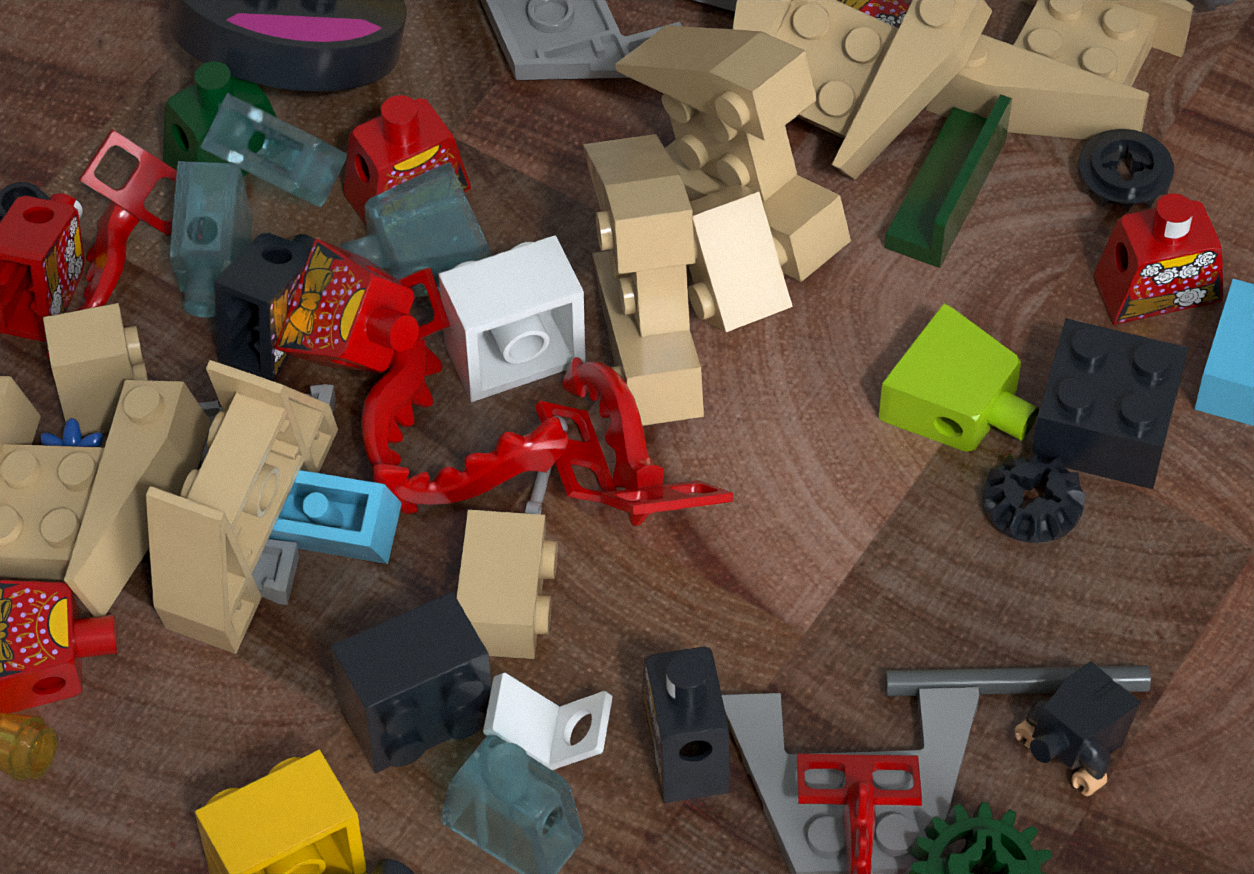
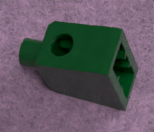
[163,61,289,204]

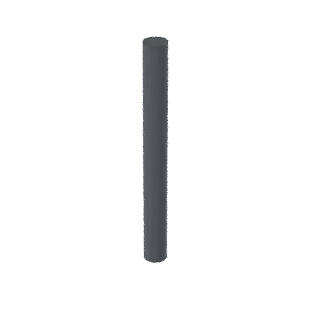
[885,665,1151,697]

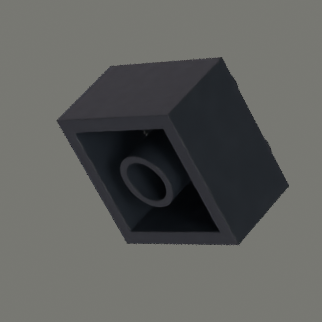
[1032,318,1189,489]
[331,591,491,773]

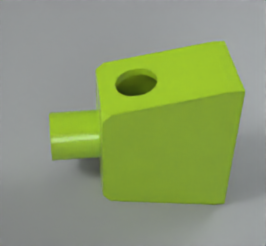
[878,303,1039,452]

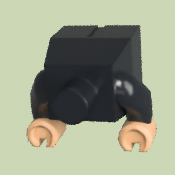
[1014,661,1141,796]

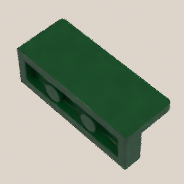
[884,94,1012,268]

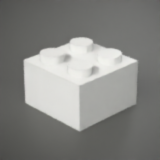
[439,235,585,402]

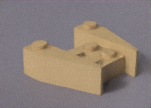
[733,0,992,180]
[926,0,1194,140]
[615,25,851,282]
[583,134,704,426]
[146,360,338,654]
[0,376,211,617]

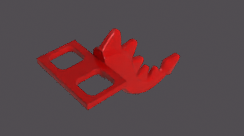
[46,129,202,360]
[361,268,450,515]
[562,357,733,527]
[372,401,617,505]
[797,754,922,874]

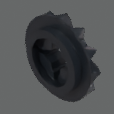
[1077,129,1174,212]
[983,450,1086,543]

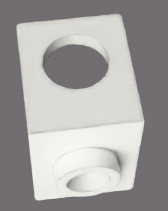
[483,673,613,772]

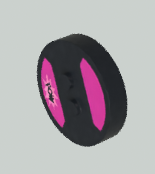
[168,0,407,91]

